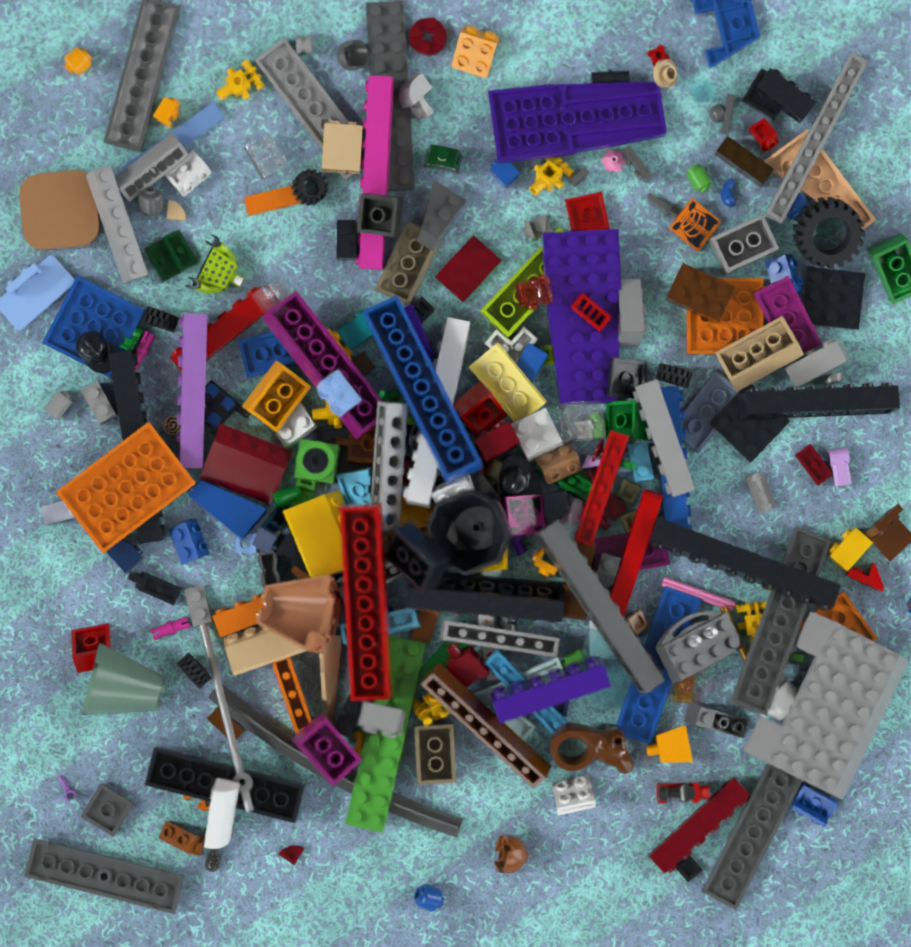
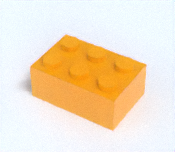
[242,361,311,432]

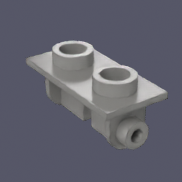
[745,472,777,514]

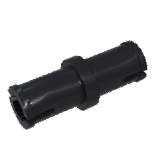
[591,69,630,84]

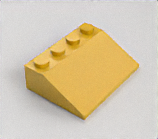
[283,490,346,578]

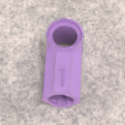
[827,447,852,487]

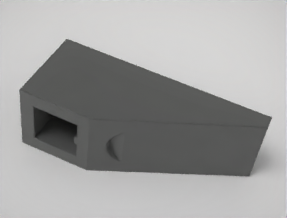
[684,703,748,738]

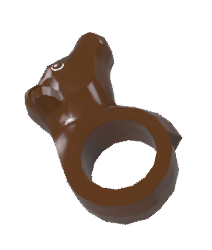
[550,723,634,774]

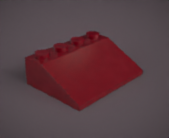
[199,423,293,505]

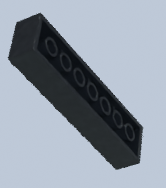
[738,382,900,420]
[407,572,565,623]
[144,746,306,823]

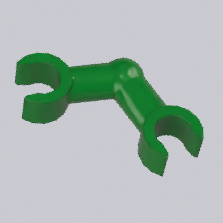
[120,327,144,351]

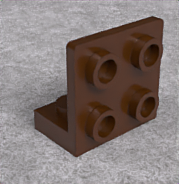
[865,504,911,561]

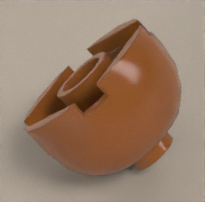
[494,834,529,873]

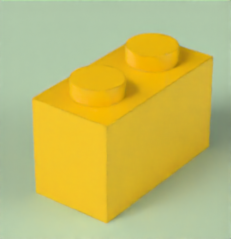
[828,527,873,572]

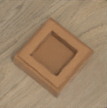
[626,609,649,634]

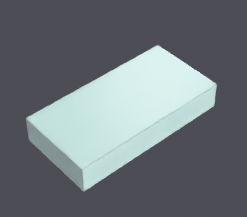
[496,714,536,741]

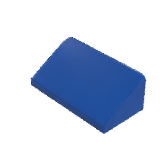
[516,343,549,383]

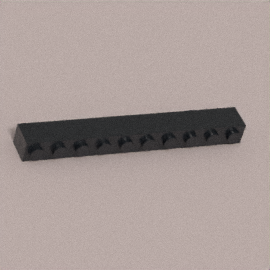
[108,350,166,544]
[648,518,841,611]

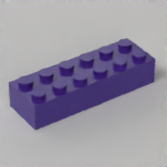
[490,656,611,723]

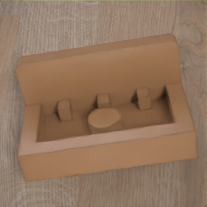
[535,444,582,484]

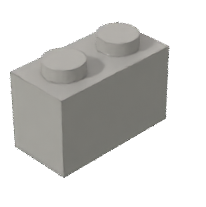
[80,381,118,425]

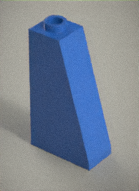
[188,480,267,541]

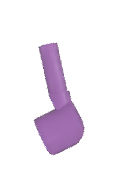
[58,775,77,802]

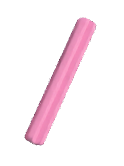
[662,577,736,611]

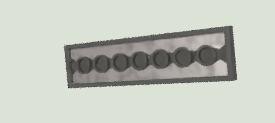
[104,0,180,153]

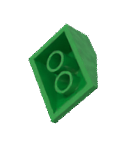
[866,233,911,305]

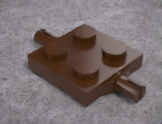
[336,426,392,465]

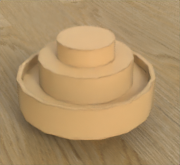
[653,59,677,88]

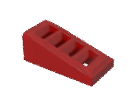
[570,293,612,332]

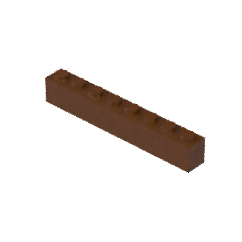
[421,663,551,789]

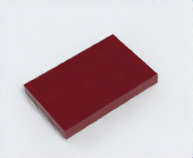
[435,235,502,303]

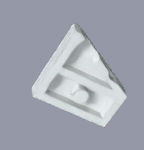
[276,401,317,449]

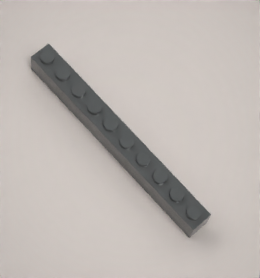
[534,520,665,694]

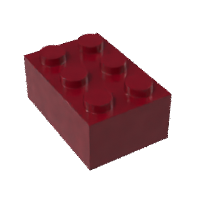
[475,421,520,464]

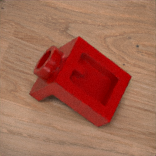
[748,118,779,153]

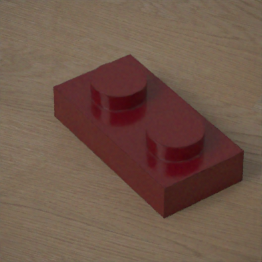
[794,444,833,486]

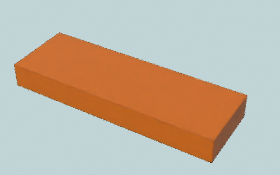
[244,185,301,216]

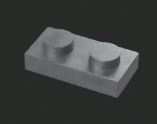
[622,145,653,183]

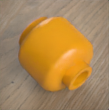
[64,47,92,76]

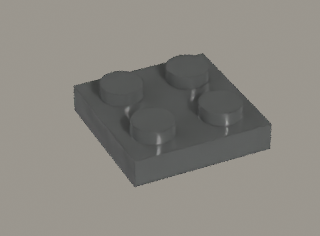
[80,783,134,837]

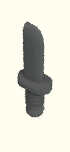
[647,193,679,218]

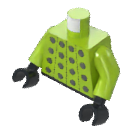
[185,234,245,294]

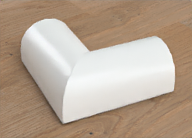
[484,327,538,363]

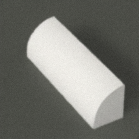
[204,778,240,849]

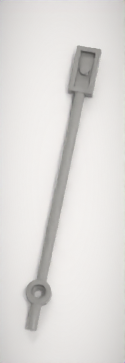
[184,585,254,812]

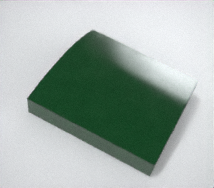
[144,230,198,283]

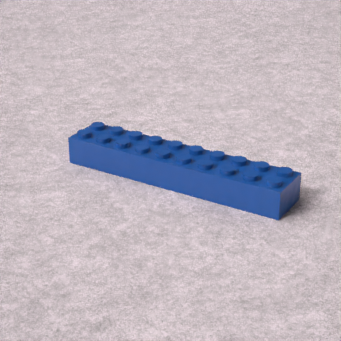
[362,295,482,485]

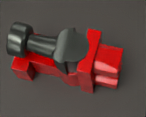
[656,781,710,804]

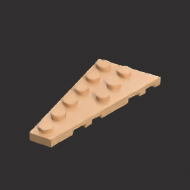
[764,129,876,230]

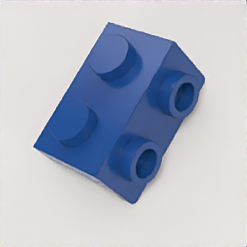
[765,254,803,292]
[168,519,209,565]
[792,782,838,827]

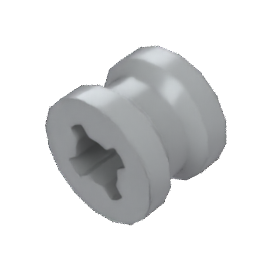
[296,35,312,54]

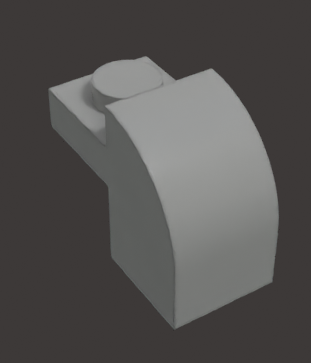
[399,72,433,120]

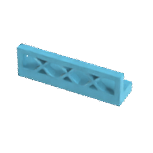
[339,608,421,645]

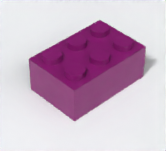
[291,714,362,786]

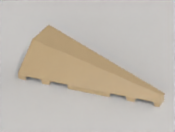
[319,635,342,726]

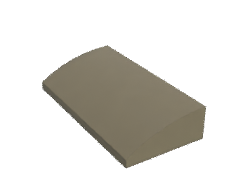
[375,221,443,306]

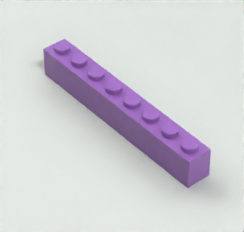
[176,312,207,468]

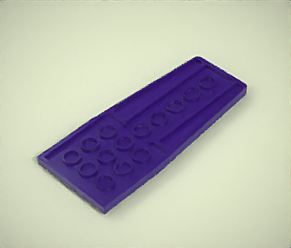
[488,82,667,164]
[542,229,621,406]

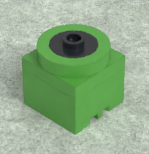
[294,439,341,485]

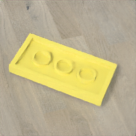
[469,343,547,422]

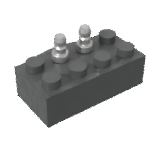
[655,611,744,683]

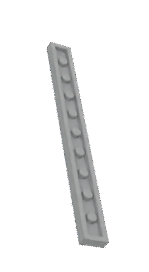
[765,52,868,224]

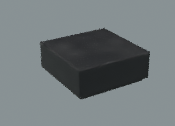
[676,856,702,882]

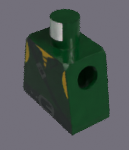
[424,144,463,174]

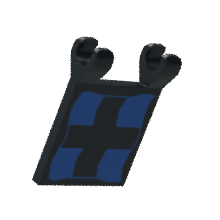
[204,379,250,433]

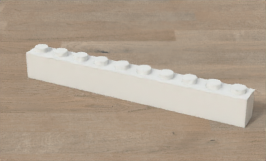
[404,317,471,509]

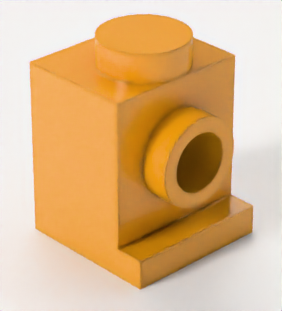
[153,96,180,129]

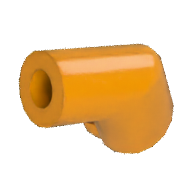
[352,730,366,757]

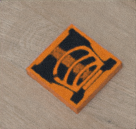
[668,198,721,252]

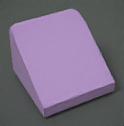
[581,454,601,468]

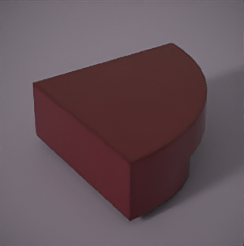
[278,845,305,865]

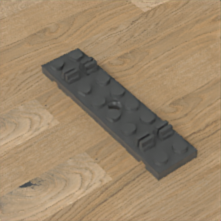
[24,838,185,914]

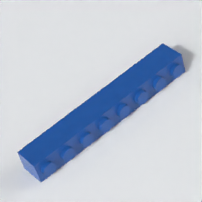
[660,386,692,530]

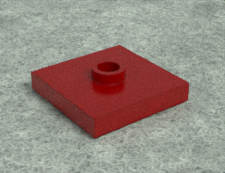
[565,192,610,231]

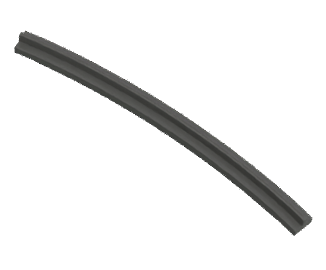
[208,684,463,838]

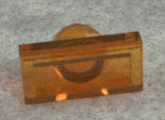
[672,674,695,704]

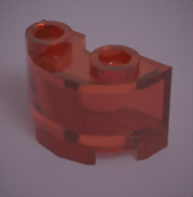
[515,275,554,310]

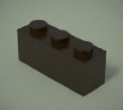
[714,136,774,188]

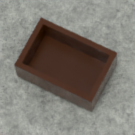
[665,263,735,324]

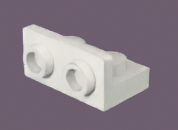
[165,150,212,197]

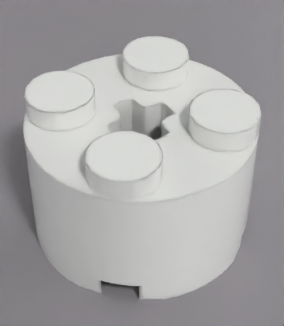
[768,676,799,722]

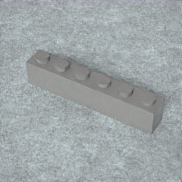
[86,166,148,284]
[633,380,695,497]
[440,620,560,658]

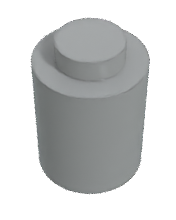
[44,390,73,420]

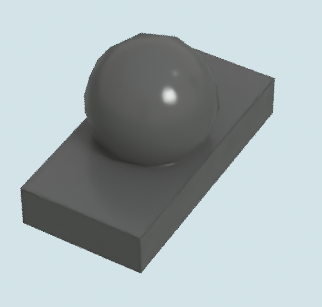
[709,94,735,135]

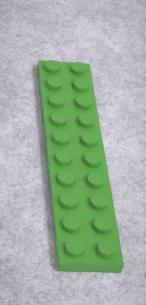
[345,635,426,833]

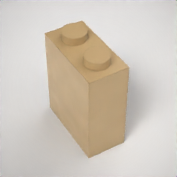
[321,121,363,174]

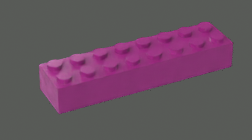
[262,291,382,440]

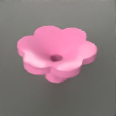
[602,150,625,172]

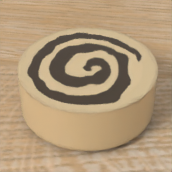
[163,416,180,435]

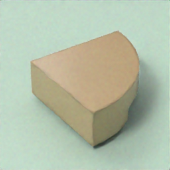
[167,200,186,221]

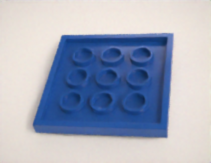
[42,275,145,378]

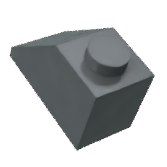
[596,553,621,594]

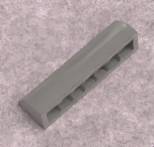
[115,133,189,202]

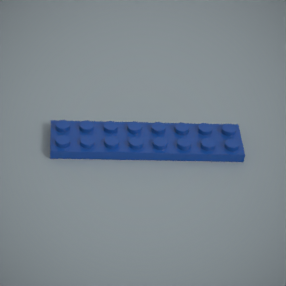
[615,586,702,745]

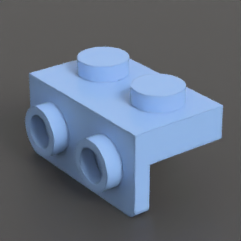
[316,370,362,417]

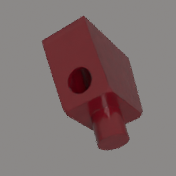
[446,642,490,687]

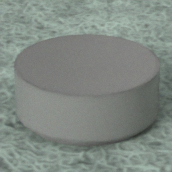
[823,373,843,384]

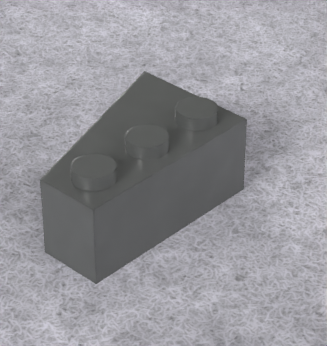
[416,180,466,251]

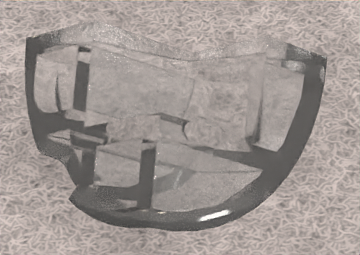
[251,278,291,315]

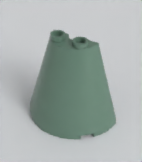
[82,644,166,715]

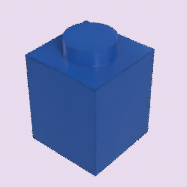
[490,159,520,189]

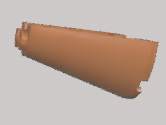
[256,575,341,653]

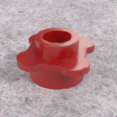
[647,45,670,67]

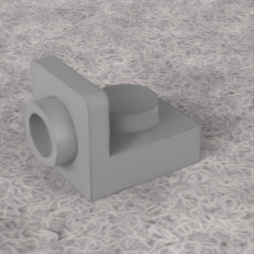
[522,215,553,242]

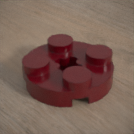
[409,17,447,56]

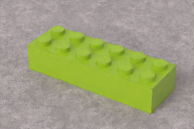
[480,227,564,339]

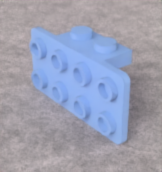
[0,255,75,331]

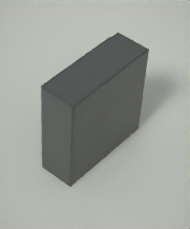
[570,167,589,187]

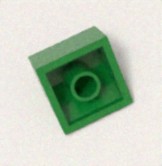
[606,400,650,441]

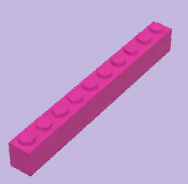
[356,76,394,270]

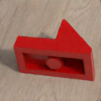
[845,562,884,592]

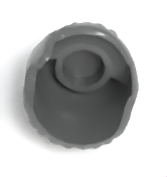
[337,39,368,71]

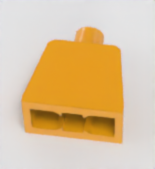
[646,725,693,763]

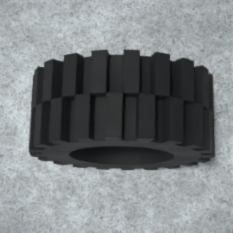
[793,197,865,269]

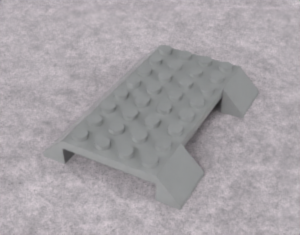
[743,611,909,800]

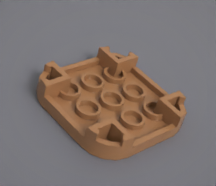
[19,170,101,251]

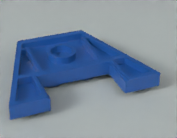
[692,0,760,70]

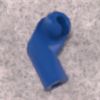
[720,178,736,208]

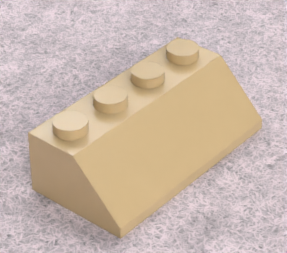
[715,316,804,392]
[223,625,307,676]

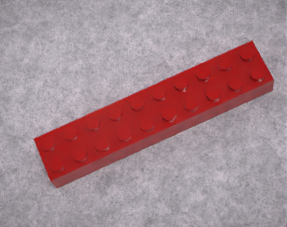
[340,503,393,701]

